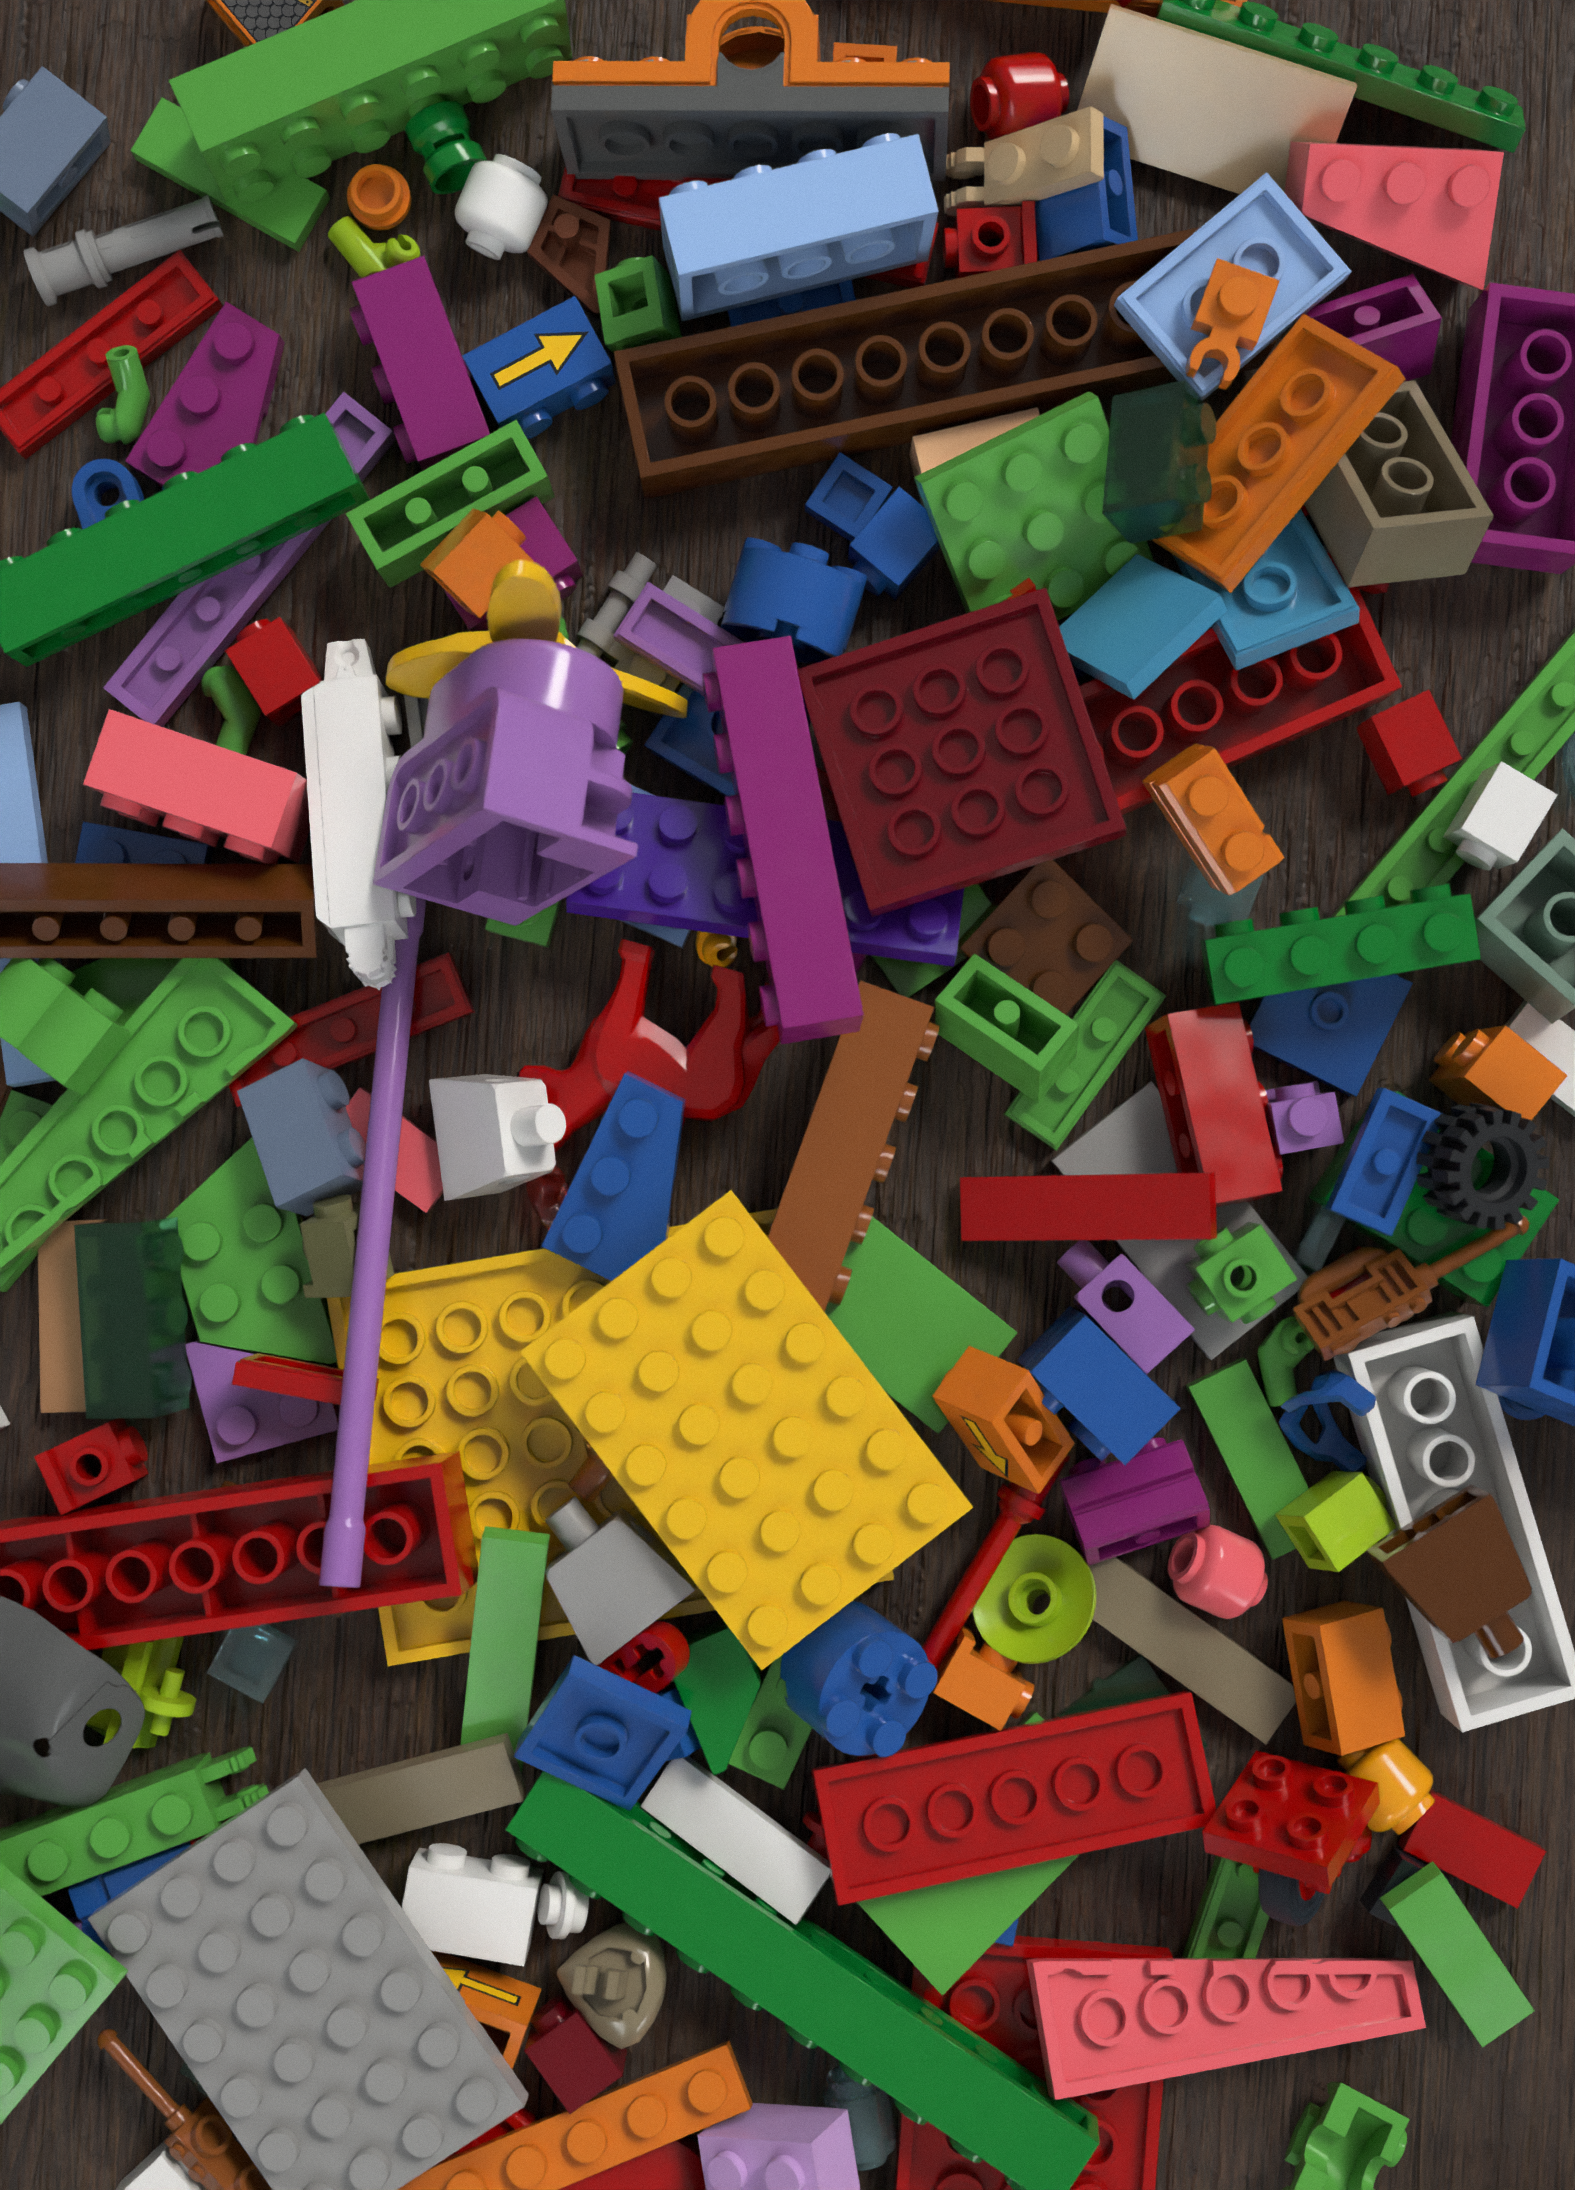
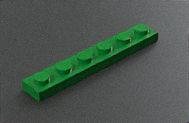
[1156,0,1526,153]

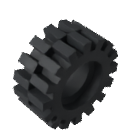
[1416,1103,1549,1230]

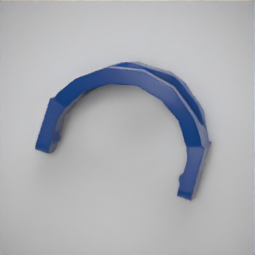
[1279,1370,1376,1472]

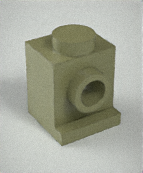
[300,1194,394,1298]

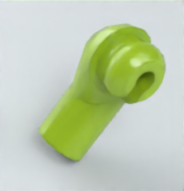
[328,216,421,278]

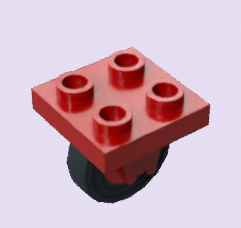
[1202,1750,1380,1926]

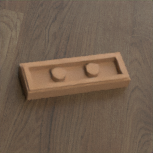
[38,1219,111,1413]

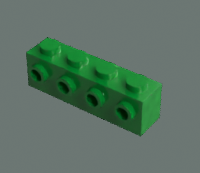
[1200,884,1481,1005]

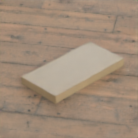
[1077,4,1357,194]

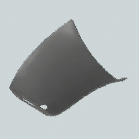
[0,1596,145,1809]

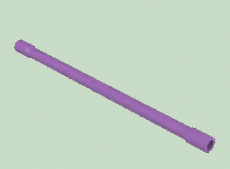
[319,897,426,1588]

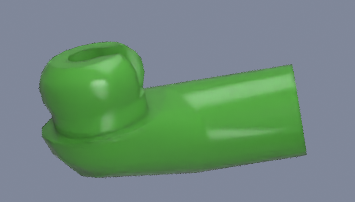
[95,345,150,445]

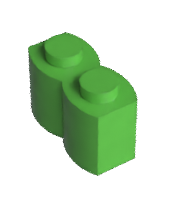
[0,958,132,1096]

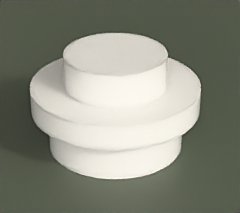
[537,1871,589,1939]

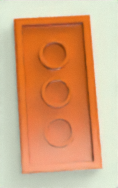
[1134,313,1405,593]

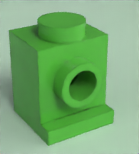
[594,255,682,354]

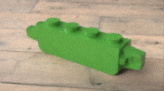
[0,1746,269,1896]

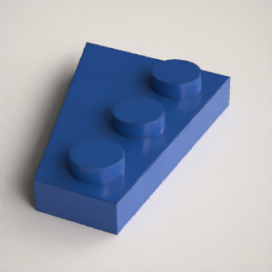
[541,1071,686,1281]

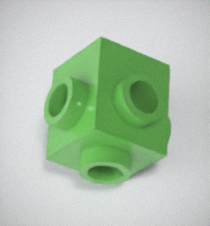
[1185,1222,1297,1324]

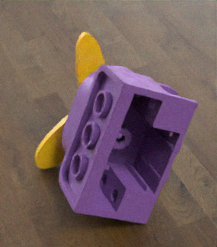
[373,560,688,926]

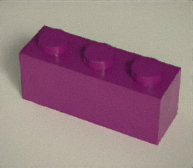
[349,256,491,471]

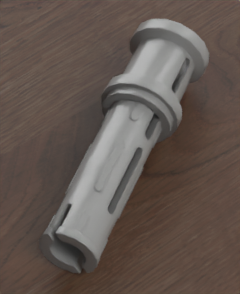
[23,195,224,307]

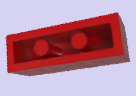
[1145,1002,1283,1208]

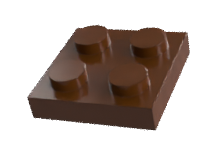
[957,860,1134,1015]

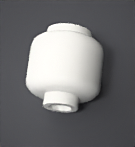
[455,154,548,260]

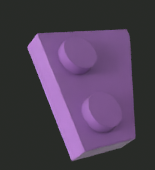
[185,1340,340,1463]

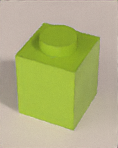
[1275,1471,1397,1572]

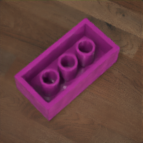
[1451,282,1575,574]

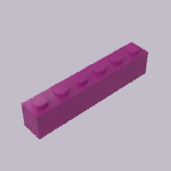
[702,636,864,1044]

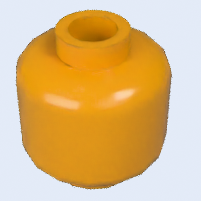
[1337,1738,1435,1835]

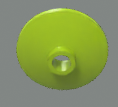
[973,1534,1096,1664]

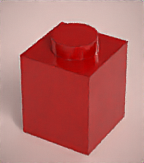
[225,617,324,727]
[1356,689,1462,798]

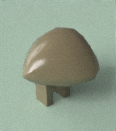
[557,1922,667,2049]

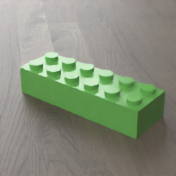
[169,0,572,203]

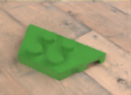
[164,1137,337,1364]

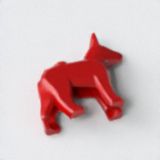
[517,938,780,1153]

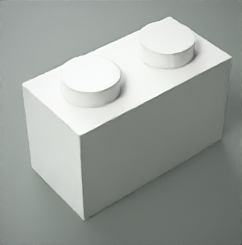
[402,1843,544,1966]

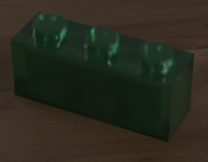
[74,1217,192,1419]

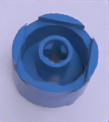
[721,537,868,664]
[780,1601,937,1757]

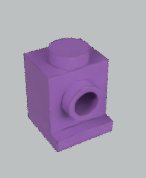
[1265,1081,1344,1155]

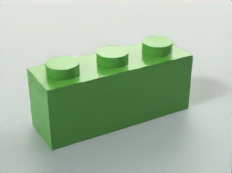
[345,420,555,588]

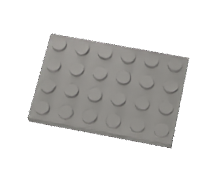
[88,1768,529,2190]

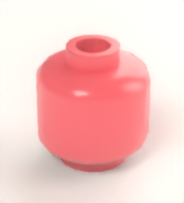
[1168,1525,1268,1619]

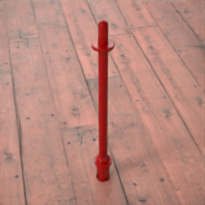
[803,1454,1071,1860]

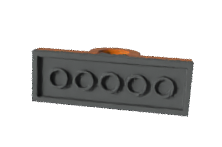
[551,0,950,181]

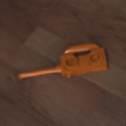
[1293,1215,1529,1362]
[97,2029,272,2190]

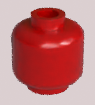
[970,52,1069,140]

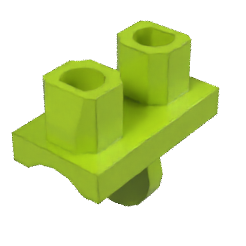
[86,1636,196,1748]

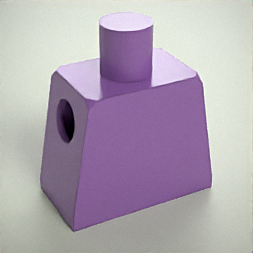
[1056,1240,1195,1375]

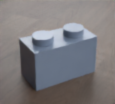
[0,66,111,237]
[237,1058,366,1216]

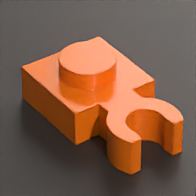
[1186,258,1280,390]

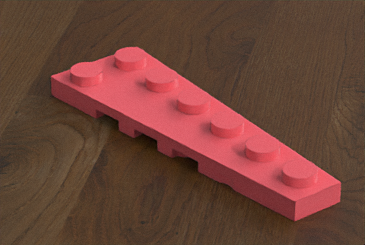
[1026,1958,1426,2100]

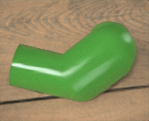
[201,665,261,755]
[1257,1317,1314,1407]

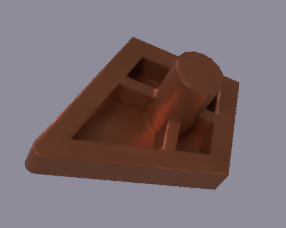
[527,194,612,318]

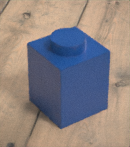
[848,486,941,601]

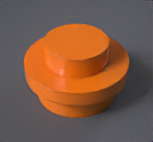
[347,164,411,231]

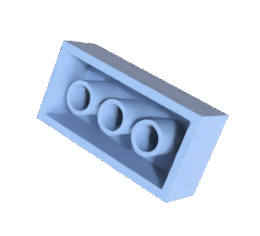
[659,133,938,321]

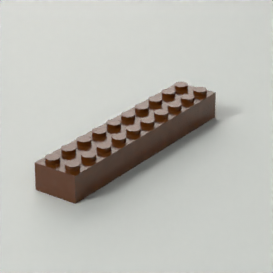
[614,227,1276,499]

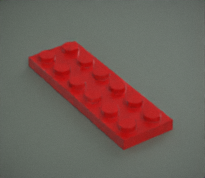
[811,1691,1217,1906]

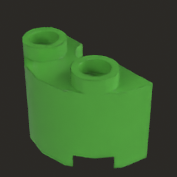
[1281,2082,1410,2190]

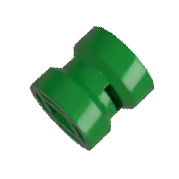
[405,101,487,194]

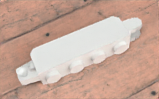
[301,639,416,990]

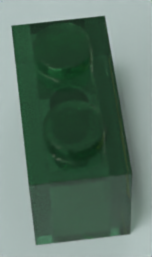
[1102,380,1216,544]

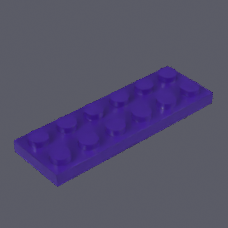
[566,793,964,967]

